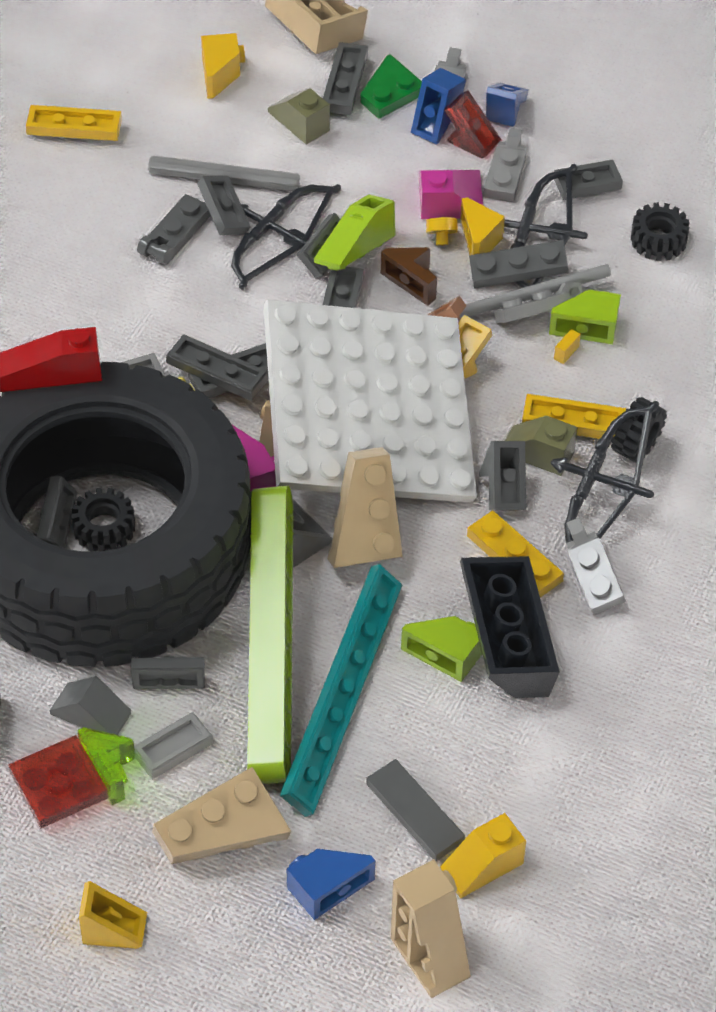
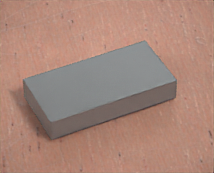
[131,712,214,780]

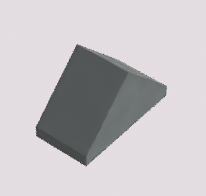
[49,676,131,741]

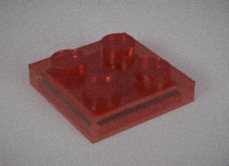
[8,735,109,829]

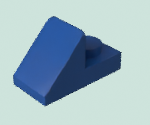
[486,82,529,127]

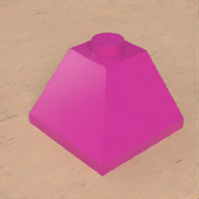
[418,170,483,219]

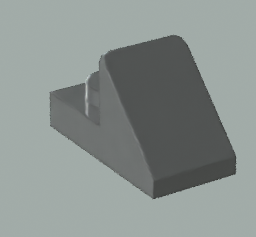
[479,441,526,510]

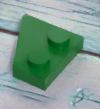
[360,54,422,119]

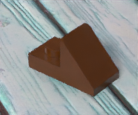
[380,247,437,306]

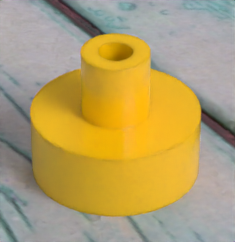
[426,217,458,246]

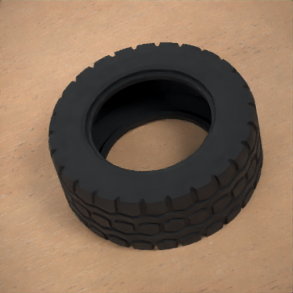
[0,362,251,667]

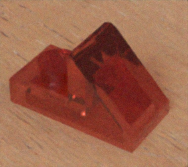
[444,90,502,158]

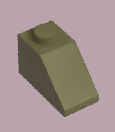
[268,88,330,145]
[505,415,578,476]

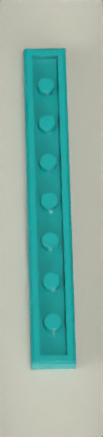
[280,564,402,817]

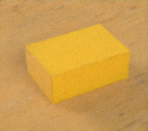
[554,329,581,364]

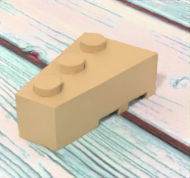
[265,0,368,54]
[327,447,403,568]
[152,767,291,864]
[391,859,471,998]

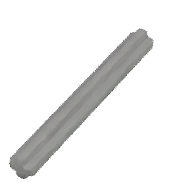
[148,155,301,192]

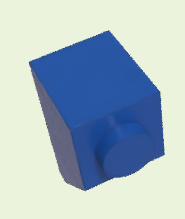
[410,68,466,144]
[286,849,376,920]

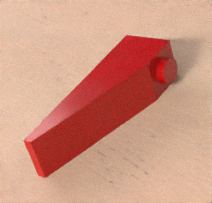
[0,327,102,392]

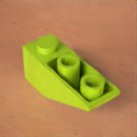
[314,194,396,270]

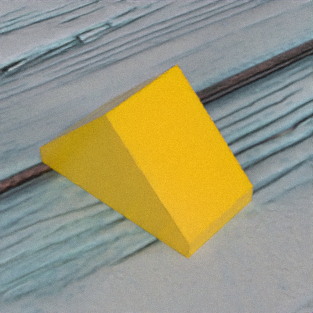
[460,197,505,255]
[79,881,147,949]

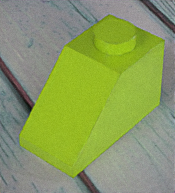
[549,289,621,344]
[401,616,482,682]

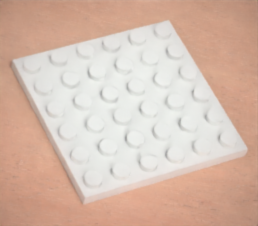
[264,300,477,503]

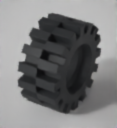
[631,202,690,261]
[611,397,667,463]
[71,487,135,551]

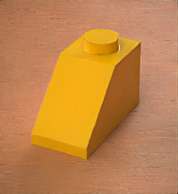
[201,33,245,99]
[440,813,526,899]

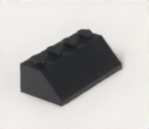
[460,556,560,698]

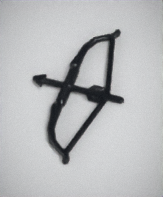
[504,164,588,300]
[231,184,341,290]
[551,401,659,543]

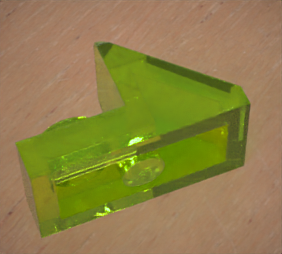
[77,727,135,805]

